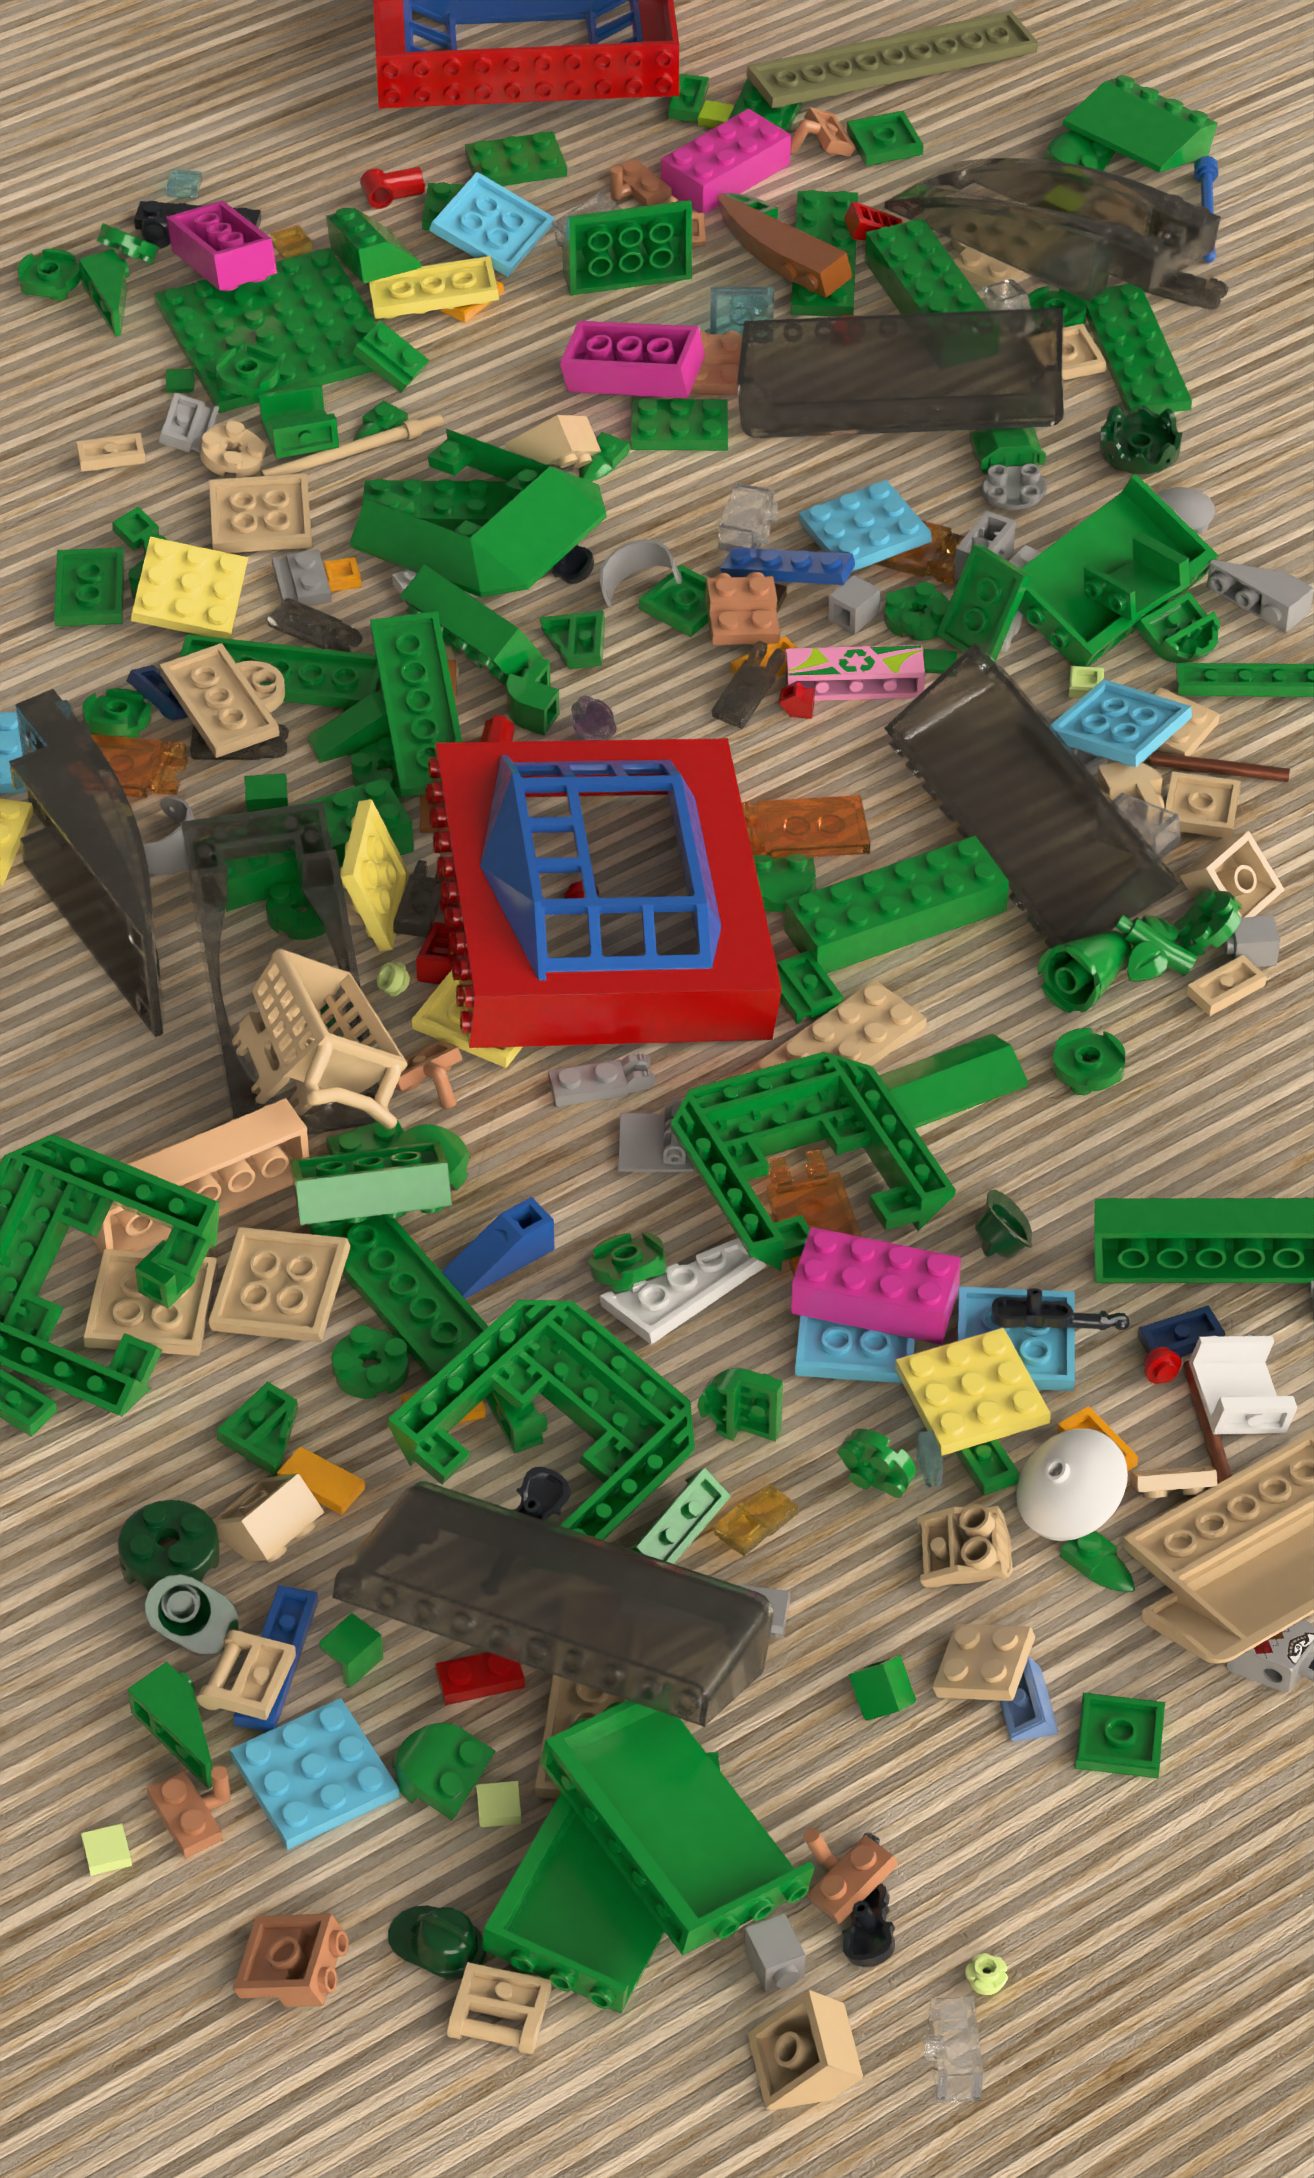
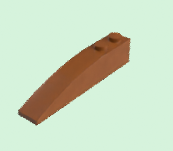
[717,193,853,298]

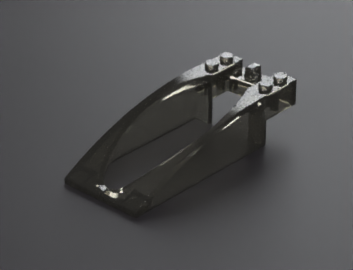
[884,158,1221,301]
[9,689,164,1037]
[181,801,379,1135]

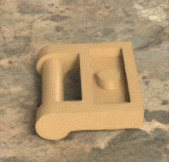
[196,1630,296,1721]
[447,1962,551,2055]

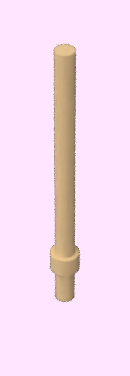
[261,413,444,476]

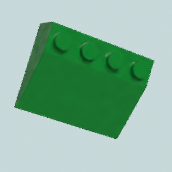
[1062,75,1218,173]
[562,200,692,296]

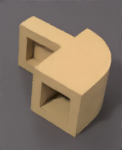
[1096,762,1165,832]

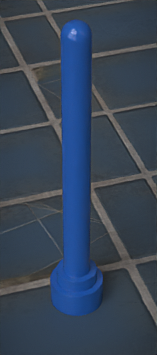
[1194,156,1219,263]

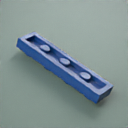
[720,547,855,585]
[234,1585,318,1732]

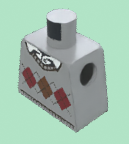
[1227,1619,1314,1693]

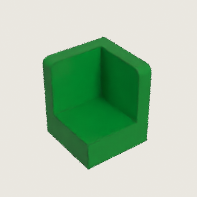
[244,773,289,821]
[135,1240,196,1309]
[319,1613,383,1688]
[848,1655,916,1721]

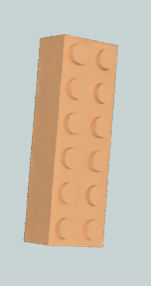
[90,1098,309,1255]

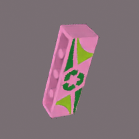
[786,645,925,701]

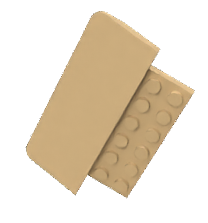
[1123,1432,1314,1663]

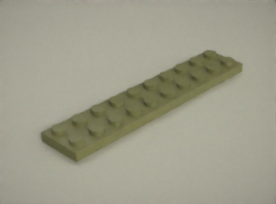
[746,11,1038,108]

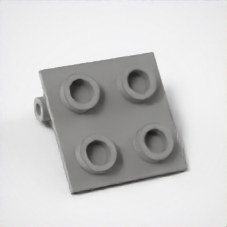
[618,1099,693,1172]

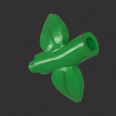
[1114,914,1197,982]

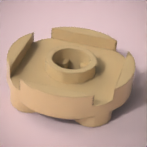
[200,421,266,478]

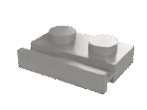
[158,393,219,456]
[272,550,332,610]

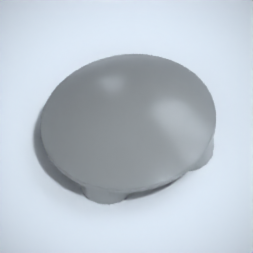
[981,464,1047,510]
[1157,487,1215,534]

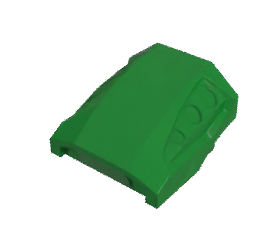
[970,424,1046,475]

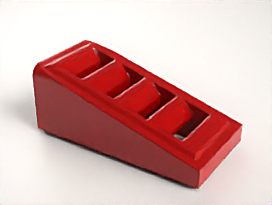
[844,202,903,240]
[416,922,456,984]

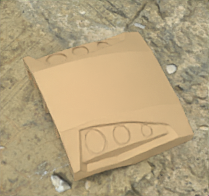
[917,1504,1012,1587]

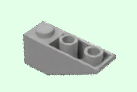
[1207,560,1314,633]

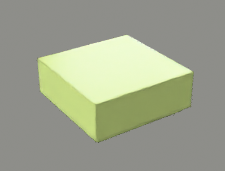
[1068,666,1104,698]
[476,1781,522,1828]
[81,1823,132,1876]

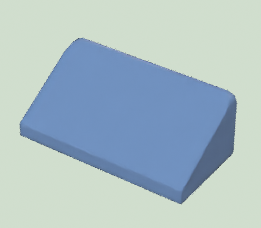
[1000,1656,1059,1741]

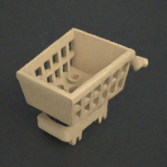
[232,949,407,1129]

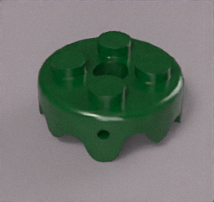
[1100,405,1182,474]
[118,1500,220,1591]

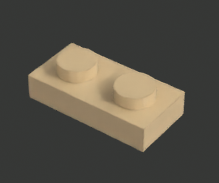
[76,433,146,472]
[1186,955,1266,1016]
[1131,1465,1217,1498]

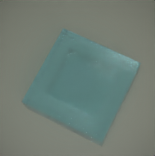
[166,170,202,199]
[916,1430,943,1488]

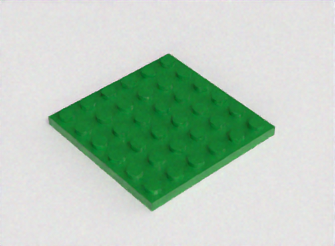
[154,248,377,413]

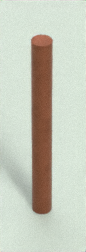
[1150,752,1290,782]
[1183,1360,1232,1484]

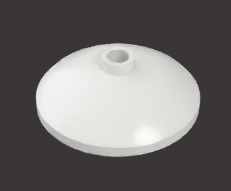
[1016,1428,1127,1541]

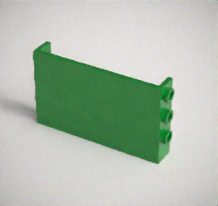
[1018,474,1219,667]
[540,1680,815,1955]
[482,1793,665,2014]

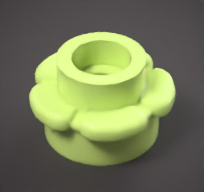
[377,962,410,997]
[965,1953,1008,1995]

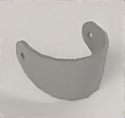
[600,539,682,607]
[117,796,201,875]

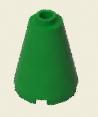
[1037,930,1132,1013]

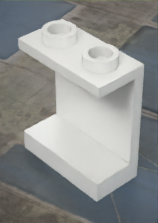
[1189,1335,1297,1434]

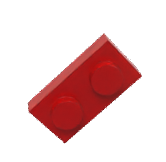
[435,1646,525,1705]

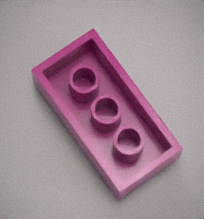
[661,109,791,215]
[166,200,277,291]
[560,321,705,398]
[791,1227,961,1345]

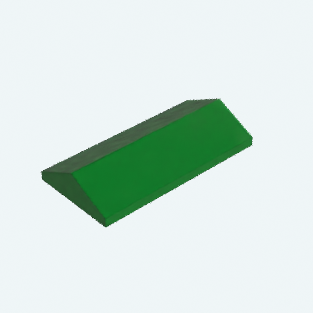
[879,1033,1028,1129]

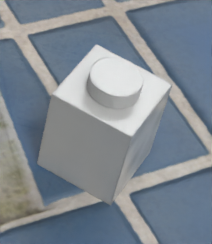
[828,575,880,635]
[1223,915,1280,967]
[744,1913,805,1992]

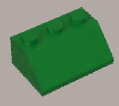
[326,208,421,284]

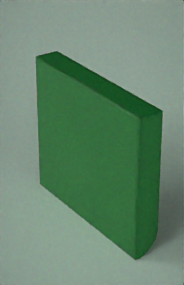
[166,368,194,393]
[923,649,958,675]

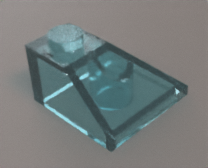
[710,287,774,341]

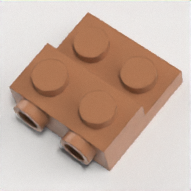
[690,330,747,395]
[705,572,780,645]
[233,1913,348,2007]

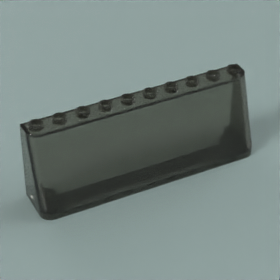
[737,308,1064,438]
[884,643,1180,948]
[332,1481,774,1727]

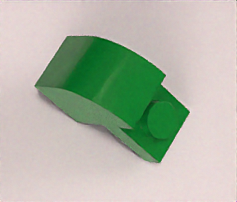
[507,657,560,736]

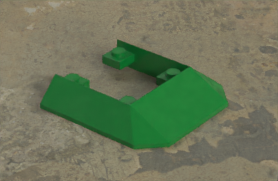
[350,428,607,598]
[670,1052,956,1271]
[0,1134,220,1417]
[387,1300,695,1577]

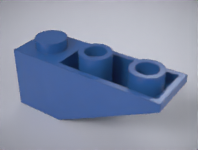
[442,1197,555,1299]

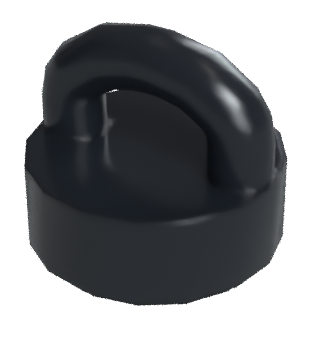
[141,217,171,249]

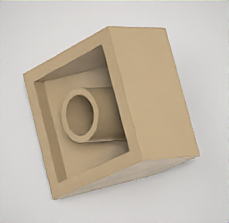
[505,415,601,468]
[1180,831,1285,917]
[213,1473,324,1563]
[747,1990,863,2111]

